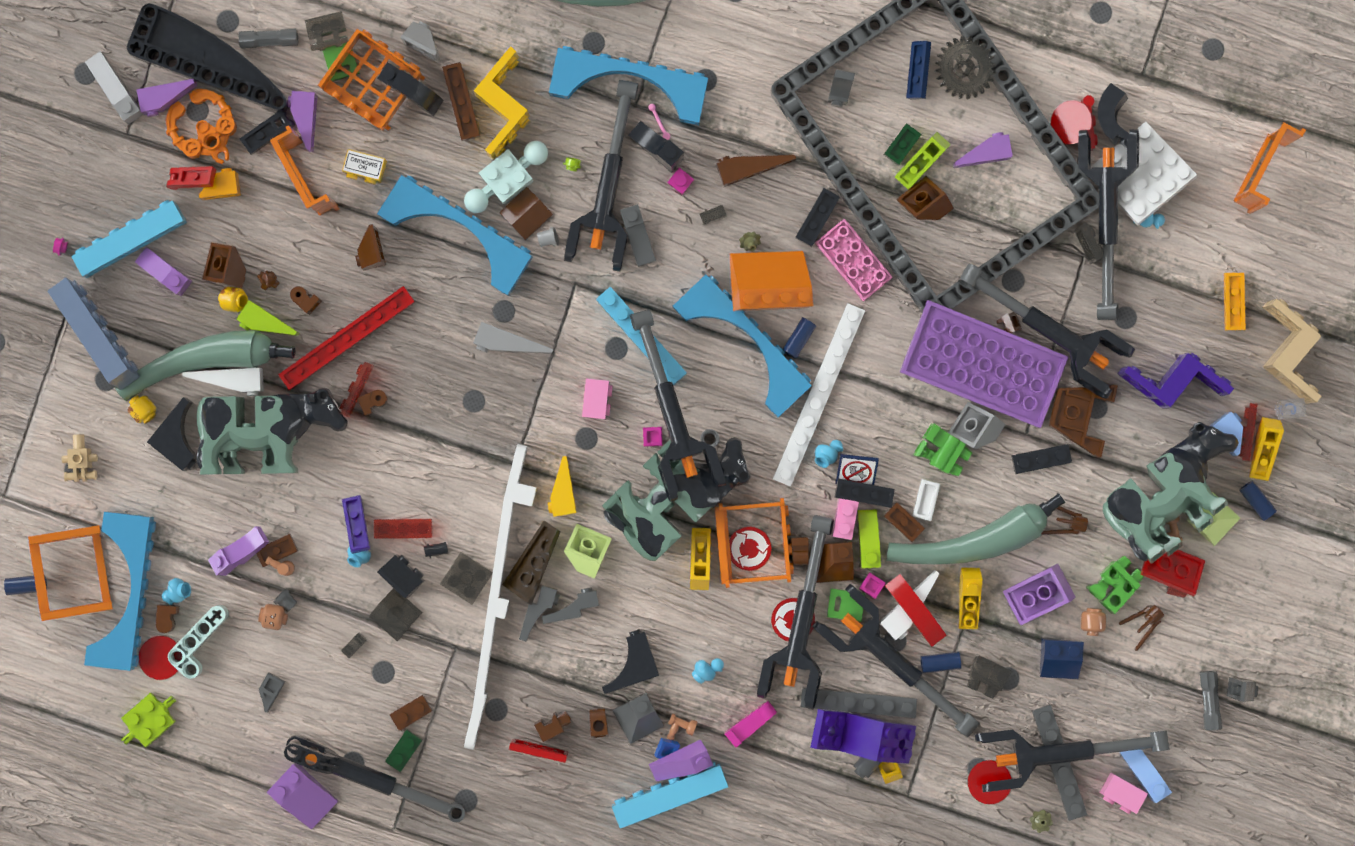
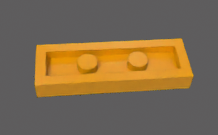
[1224,273,1246,331]

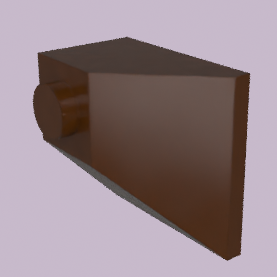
[896,176,954,220]
[355,224,386,271]
[202,243,246,288]
[816,542,854,583]

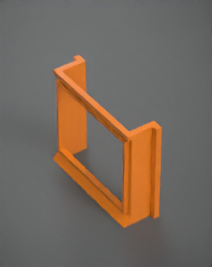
[1233,122,1306,214]
[270,125,339,216]
[28,525,113,621]

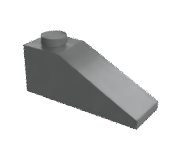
[1227,677,1258,702]

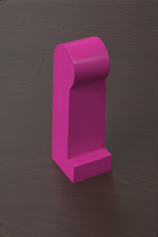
[724,701,777,748]

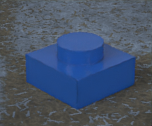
[654,738,680,759]

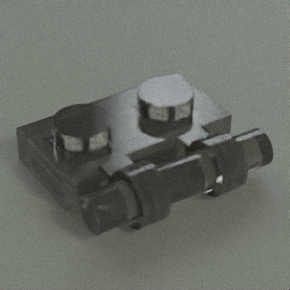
[305,11,349,51]

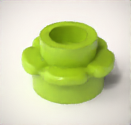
[563,157,581,172]

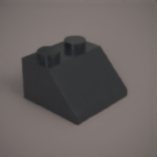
[377,554,425,599]

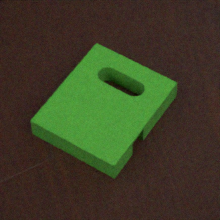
[322,40,360,82]
[827,588,865,622]

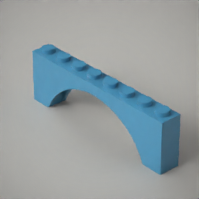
[549,46,708,126]
[377,175,533,297]
[672,275,812,418]
[84,512,156,671]

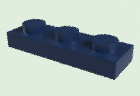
[906,41,931,100]

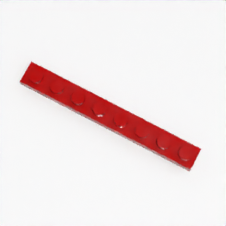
[278,286,415,390]

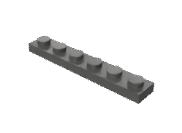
[800,688,917,718]
[1032,704,1087,821]

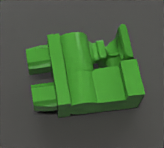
[913,423,972,476]
[1086,556,1144,614]

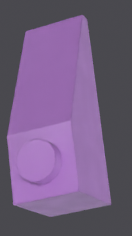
[136,79,198,117]
[288,91,317,152]
[953,132,1013,168]
[135,247,192,296]
[648,739,713,781]

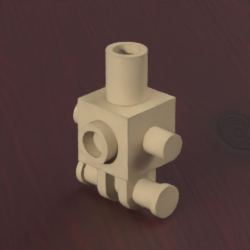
[61,434,98,482]

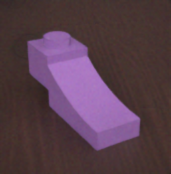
[208,526,269,576]

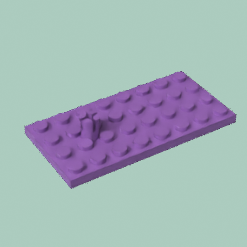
[900,300,1068,428]

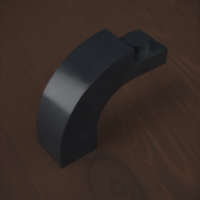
[377,62,444,116]
[1098,83,1140,148]

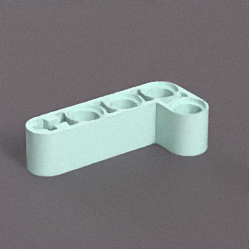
[168,605,229,679]

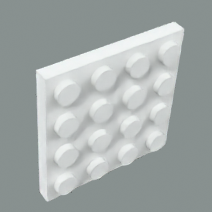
[1091,122,1197,226]

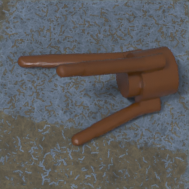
[1041,506,1088,535]
[1119,605,1164,651]

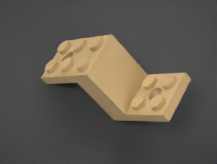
[1262,299,1322,404]

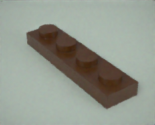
[442,62,480,141]

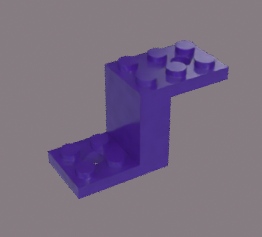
[1117,353,1234,409]
[810,709,916,764]

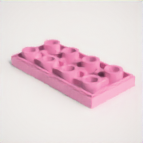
[815,218,893,302]

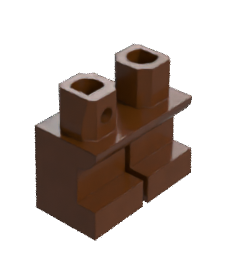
[534,711,572,742]

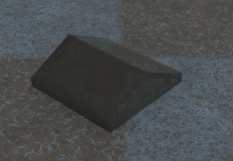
[369,588,423,642]

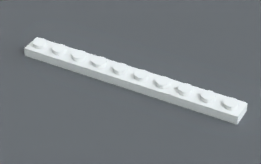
[773,303,865,487]

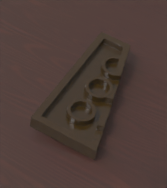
[502,521,561,605]

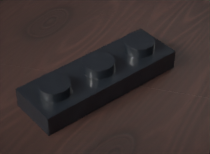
[795,188,840,248]
[1011,444,1072,474]
[834,479,895,508]

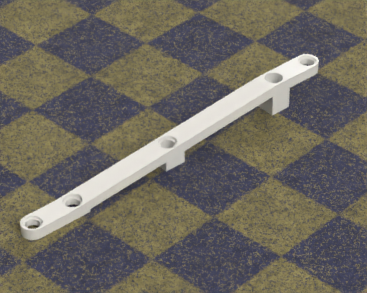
[464,444,537,750]

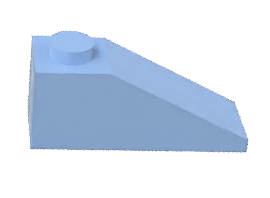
[1119,749,1172,803]

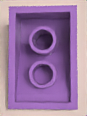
[1003,563,1076,626]
[266,763,338,830]

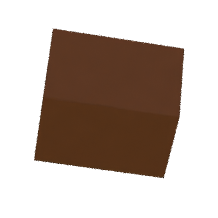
[499,187,553,241]

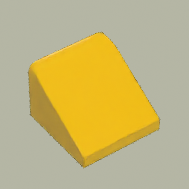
[878,762,903,784]

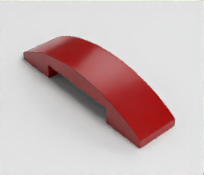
[885,574,947,647]

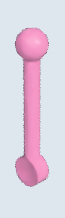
[648,104,670,140]

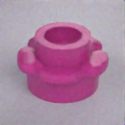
[53,237,68,256]

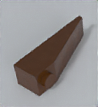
[716,155,796,187]

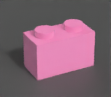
[582,379,613,420]
[831,498,859,540]
[1100,773,1148,814]

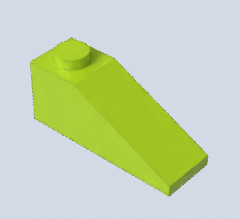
[895,132,951,190]
[236,300,300,336]
[857,509,881,568]

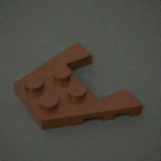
[1049,385,1118,458]

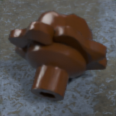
[257,271,280,290]

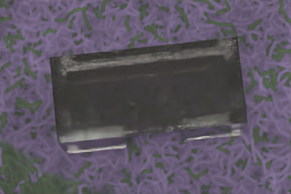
[699,205,727,226]
[341,632,367,659]

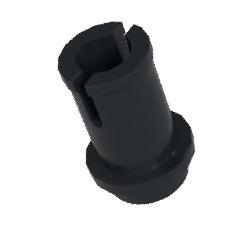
[424,542,449,558]

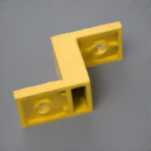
[474,46,530,160]

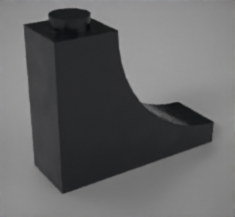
[628,121,684,173]
[147,397,197,471]
[602,629,659,694]

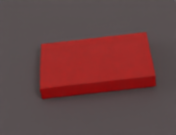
[1140,550,1205,596]
[508,739,569,763]

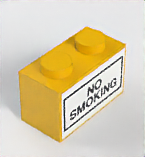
[342,149,387,185]

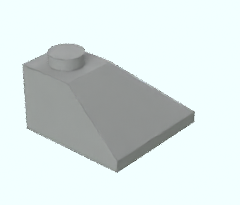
[401,21,440,63]
[948,402,1006,449]

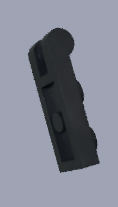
[239,111,295,155]

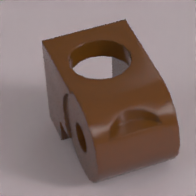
[290,286,322,315]
[357,390,388,416]
[790,537,809,566]
[156,604,180,633]
[589,708,609,738]

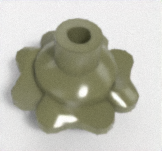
[739,232,761,251]
[1030,809,1053,833]

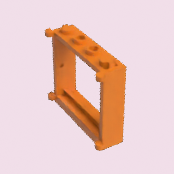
[715,498,794,588]

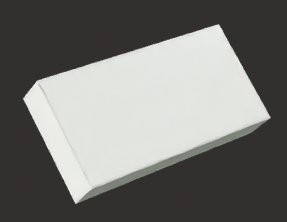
[912,479,940,521]

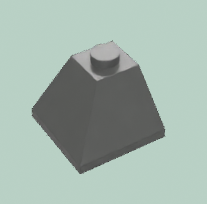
[612,692,664,744]

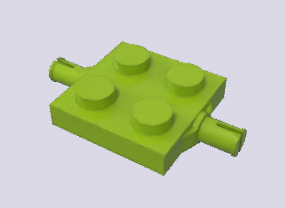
[121,693,176,748]

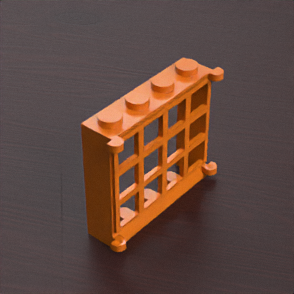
[318,29,425,131]

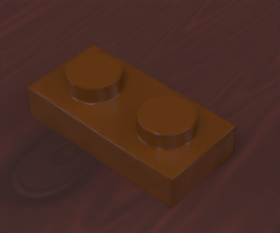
[884,502,925,542]
[256,534,298,567]
[390,695,433,731]

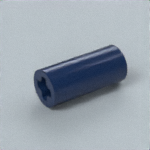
[782,317,817,359]
[1239,480,1277,521]
[4,575,47,596]
[920,652,961,673]

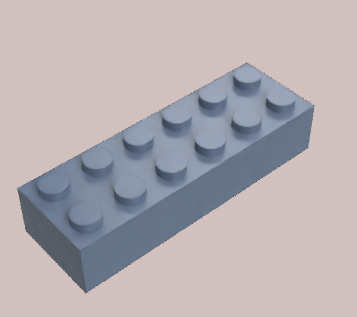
[47,278,140,390]

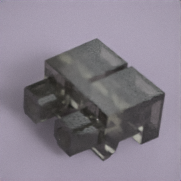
[967,654,1012,699]

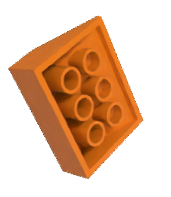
[729,251,813,311]

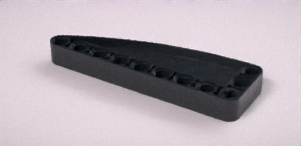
[127,3,289,112]

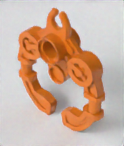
[166,89,237,164]

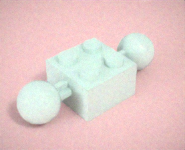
[464,141,548,213]

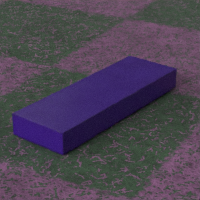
[342,495,371,554]

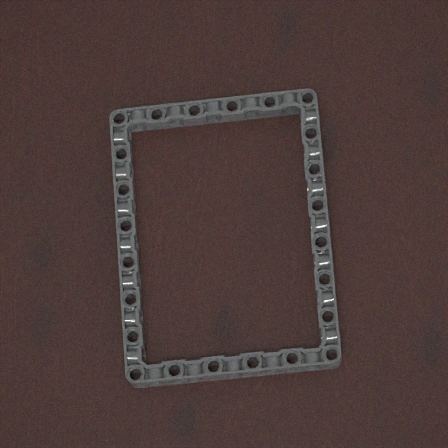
[771,0,1099,313]

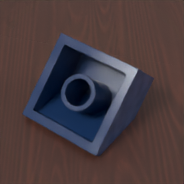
[1040,639,1084,679]

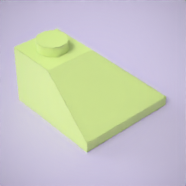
[1186,492,1240,546]
[564,524,612,579]

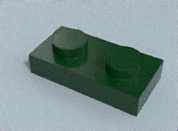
[883,123,922,166]
[385,729,423,772]

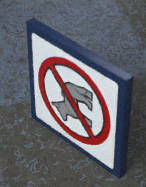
[836,454,879,485]

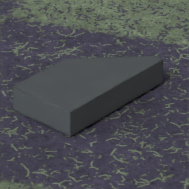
[259,672,286,713]

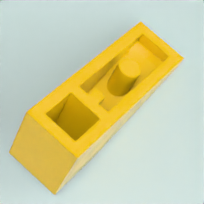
[1249,417,1284,481]
[547,456,577,517]
[690,528,711,590]

